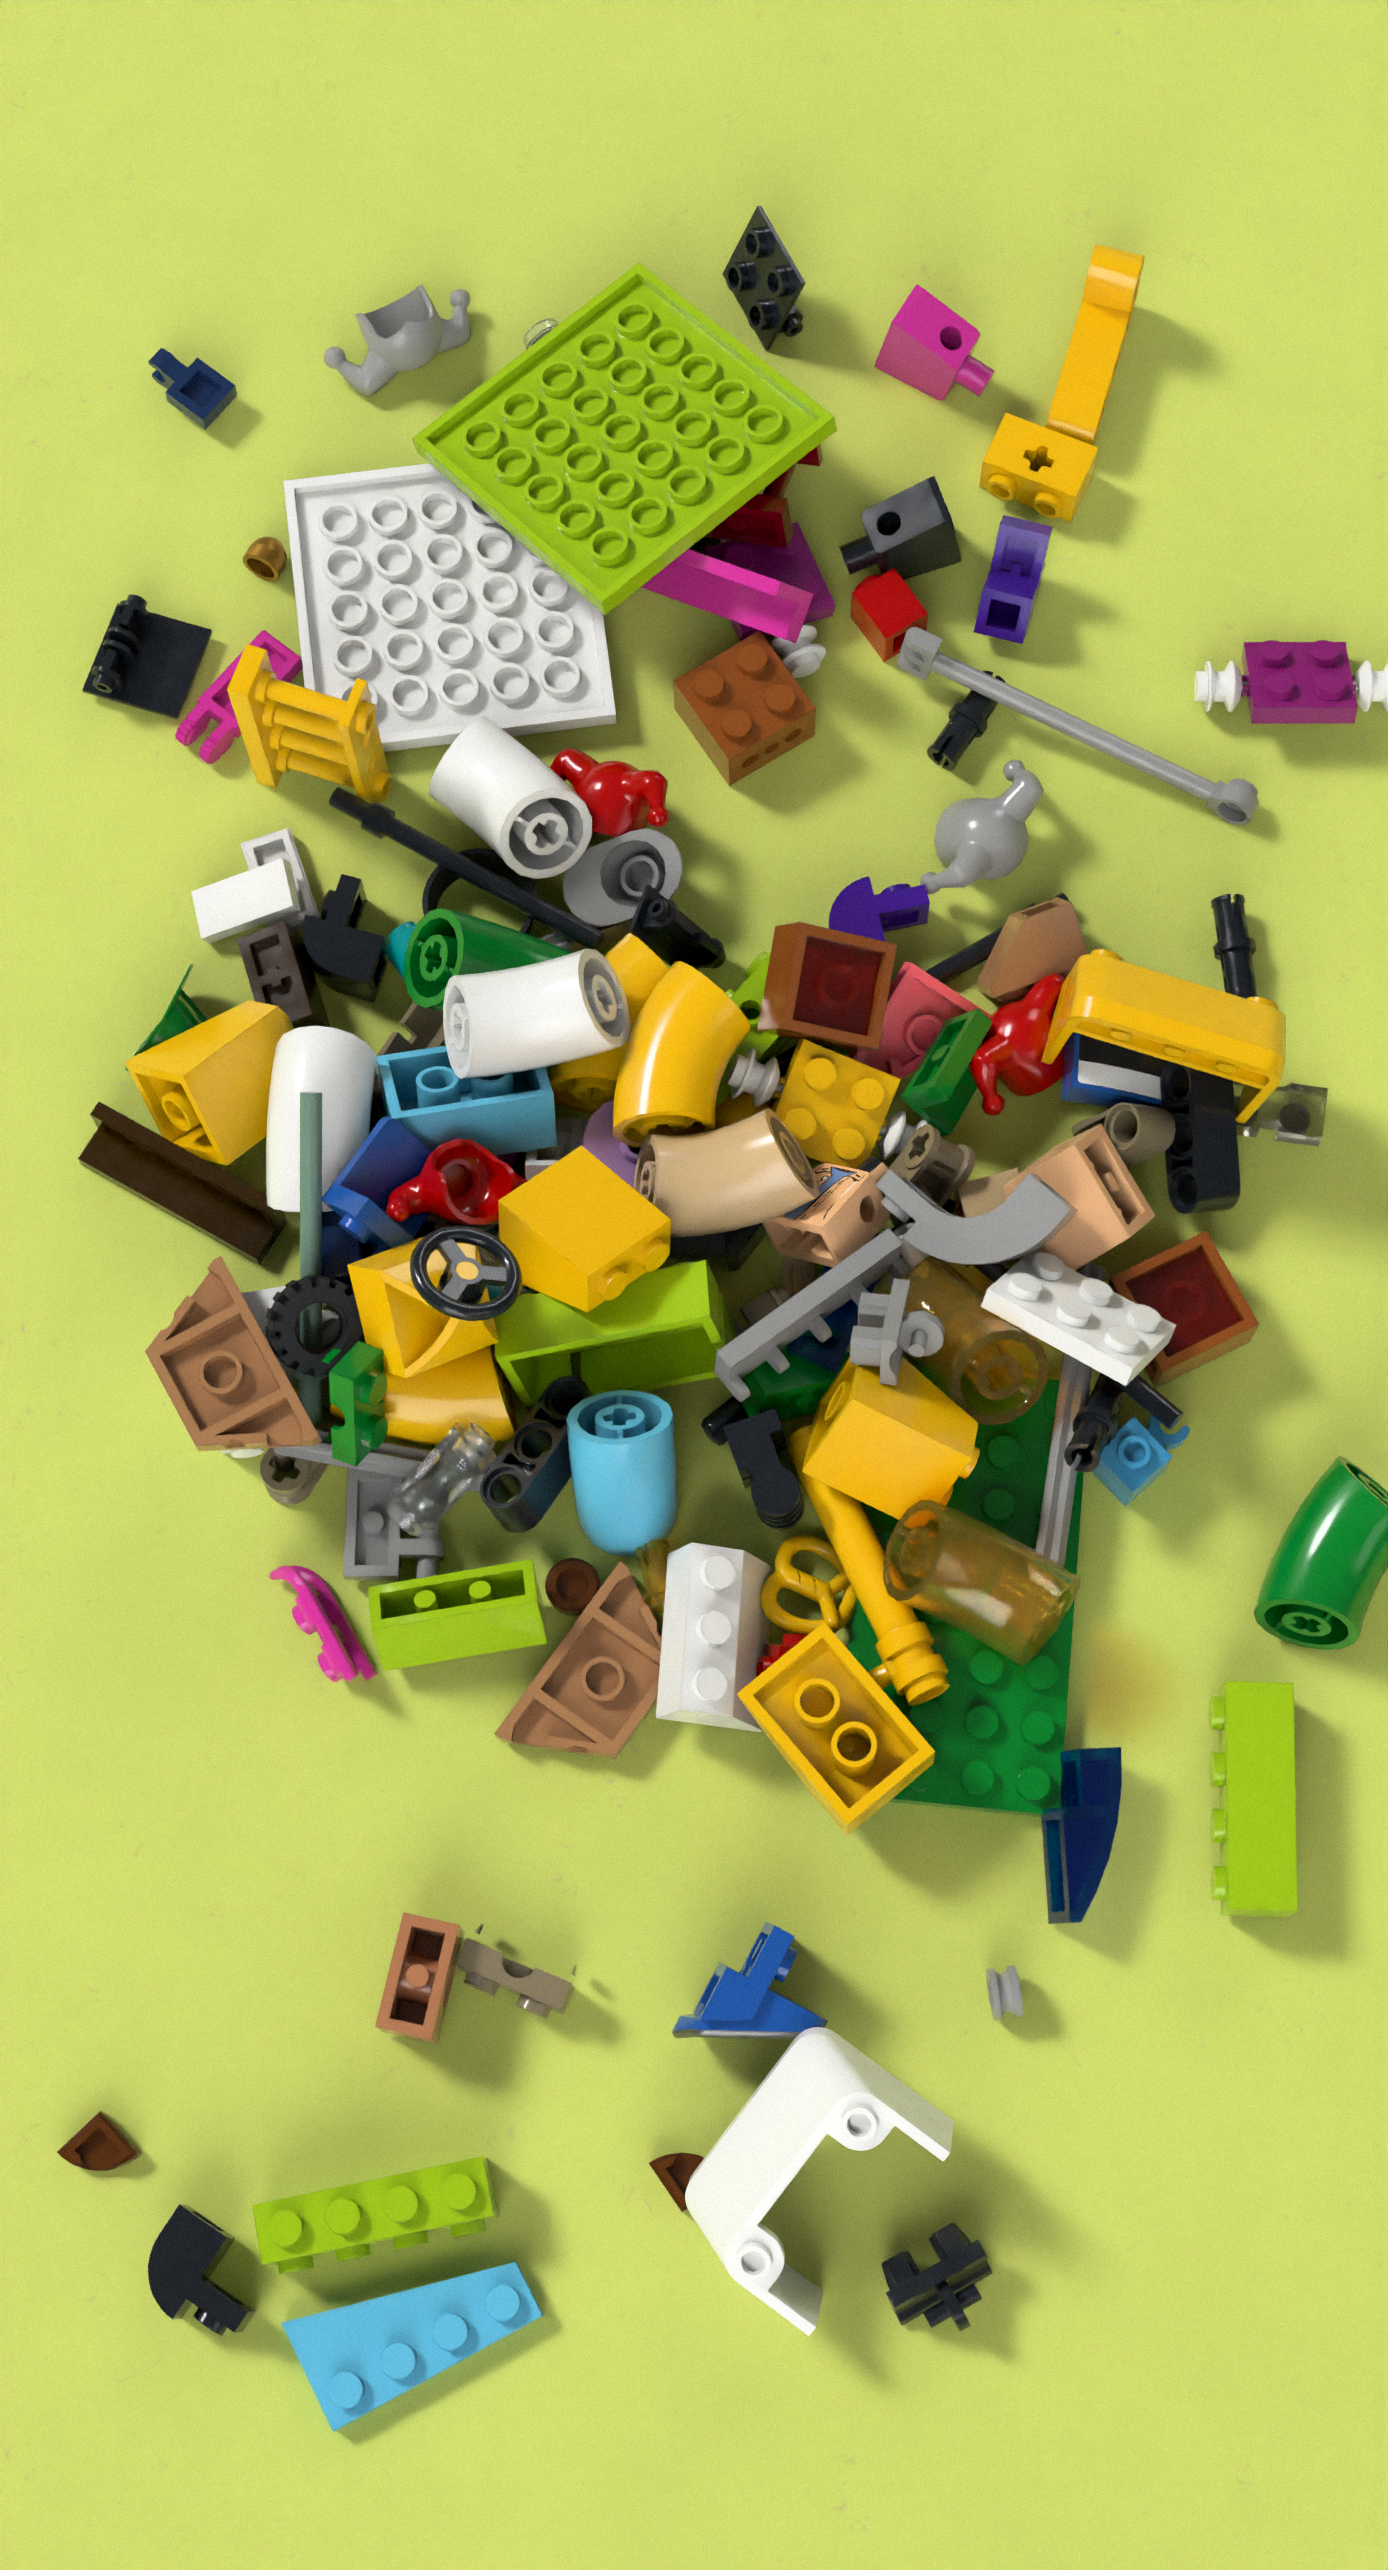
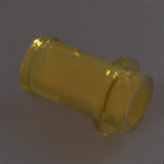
[635,1539,670,1613]

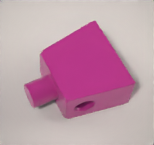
[874,284,995,400]

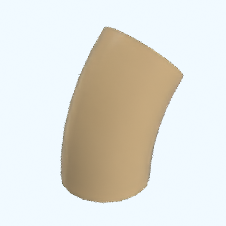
[633,1108,820,1238]

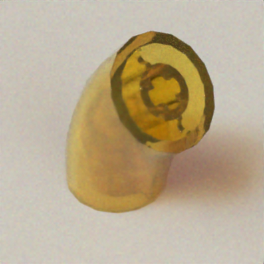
[903,1256,1049,1425]
[883,1499,1081,1666]

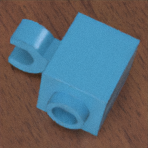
[1092,1415,1190,1507]

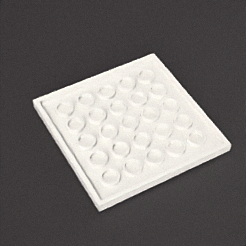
[283,463,617,752]

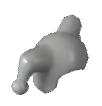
[324,285,471,396]
[920,759,1044,894]

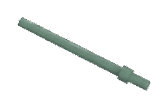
[294,1091,327,1423]

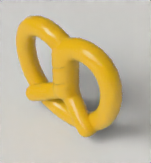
[760,1534,857,1635]

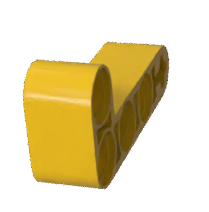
[1045,244,1145,446]

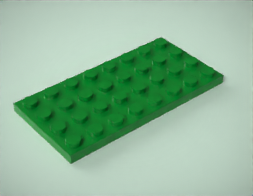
[848,1366,1090,1819]

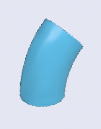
[566,1390,679,1557]

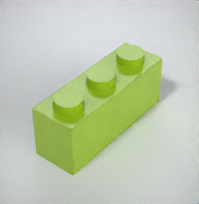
[368,1559,547,1671]

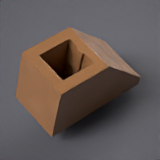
[976,897,1088,1001]

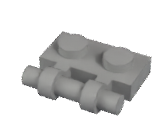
[343,1468,447,1581]

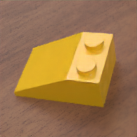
[737,1622,935,1836]

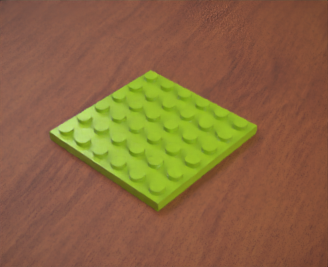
[412,263,837,615]

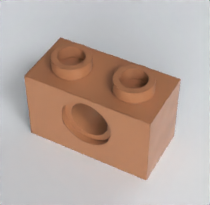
[375,1912,465,2044]

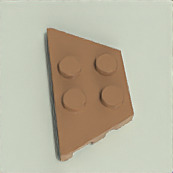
[145,1256,322,1451]
[494,1561,662,1759]

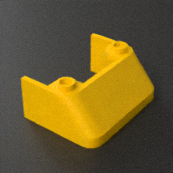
[1041,949,1286,1124]

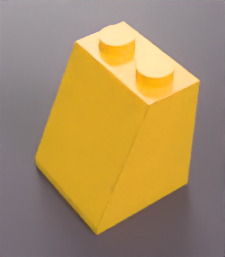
[125,1000,293,1165]
[498,1145,671,1313]
[801,1357,980,1530]

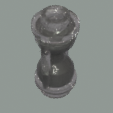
[387,1423,497,1537]

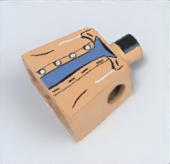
[762,1156,890,1268]

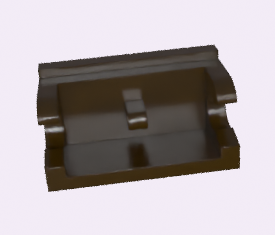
[237,921,330,1029]

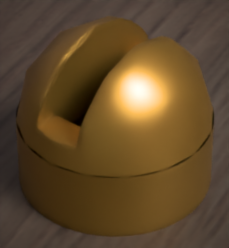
[243,537,287,581]

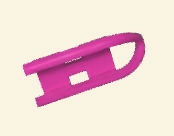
[269,1566,377,1682]

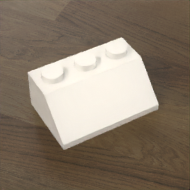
[656,1542,774,1732]

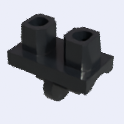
[882,2223,993,2332]

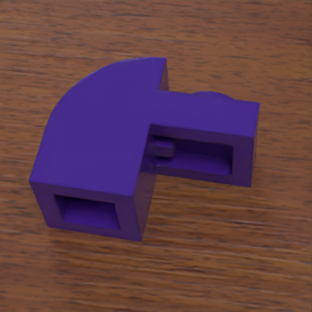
[974,515,1053,644]
[828,876,930,942]

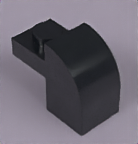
[303,874,389,1003]
[148,2204,256,2336]

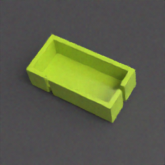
[494,1260,735,1410]

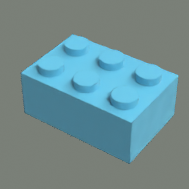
[376,1045,557,1155]

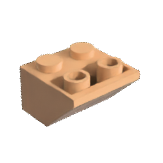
[1001,1124,1155,1271]

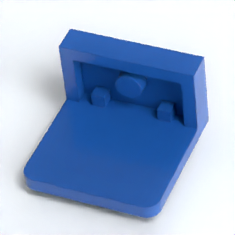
[321,1116,432,1255]

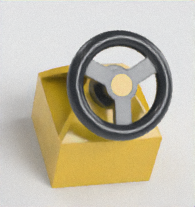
[347,1226,522,1378]

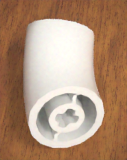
[429,716,592,879]
[443,948,630,1079]
[266,1026,377,1212]

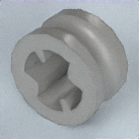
[986,1965,1023,2020]

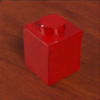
[850,568,928,662]

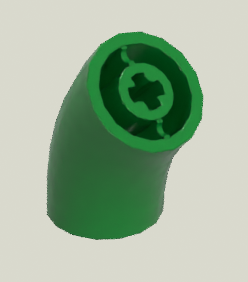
[404,908,573,1012]
[1254,1456,1388,1650]

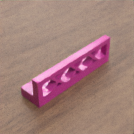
[641,549,813,643]

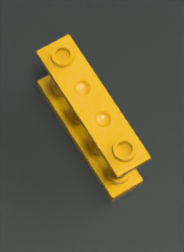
[227,644,393,804]

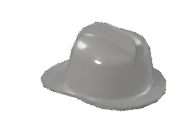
[562,828,683,927]

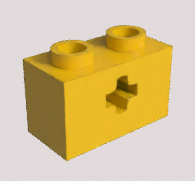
[979,413,1098,522]

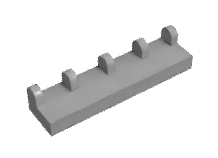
[714,1228,913,1402]

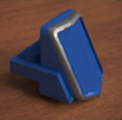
[672,1921,828,2039]

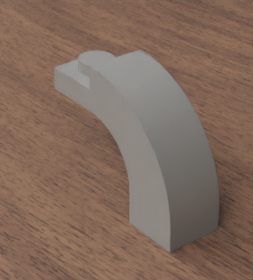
[875,1169,1078,1265]

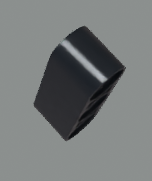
[1160,1061,1240,1214]
[480,1375,593,1533]

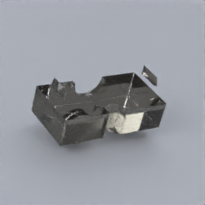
[1233,1081,1328,1146]

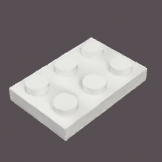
[981,1250,1176,1386]

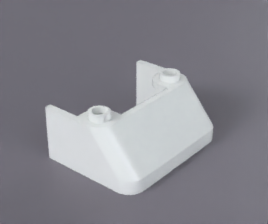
[685,2027,954,2336]

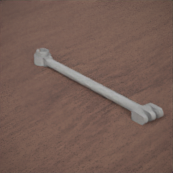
[897,627,1259,825]

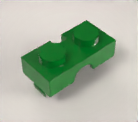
[322,1341,388,1467]

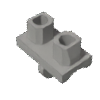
[850,1279,945,1385]

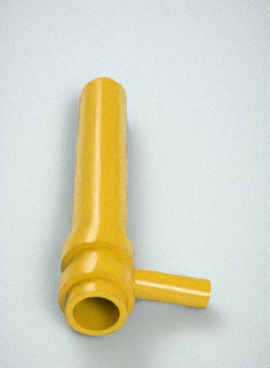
[787,1425,950,1706]

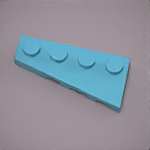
[281,2262,544,2432]

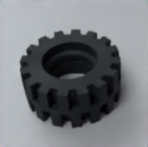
[265,1275,366,1377]

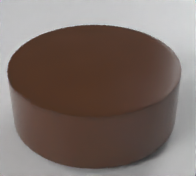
[545,1558,601,1616]

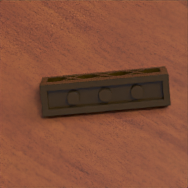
[78,1101,288,1265]

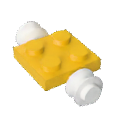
[725,1039,928,1169]

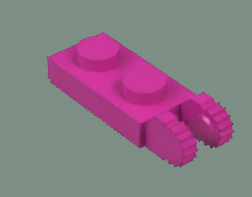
[175,630,303,764]

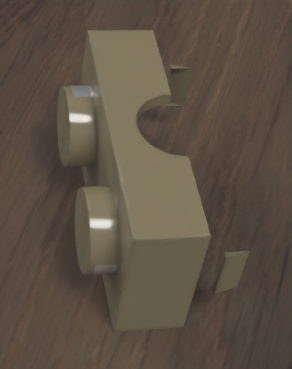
[455,1924,577,2019]

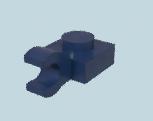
[148,348,237,430]

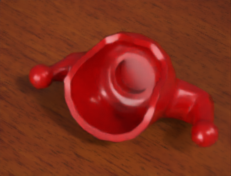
[550,748,670,837]
[968,973,1066,1116]
[386,1138,528,1225]

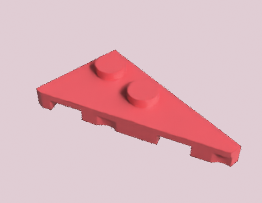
[848,962,991,1079]

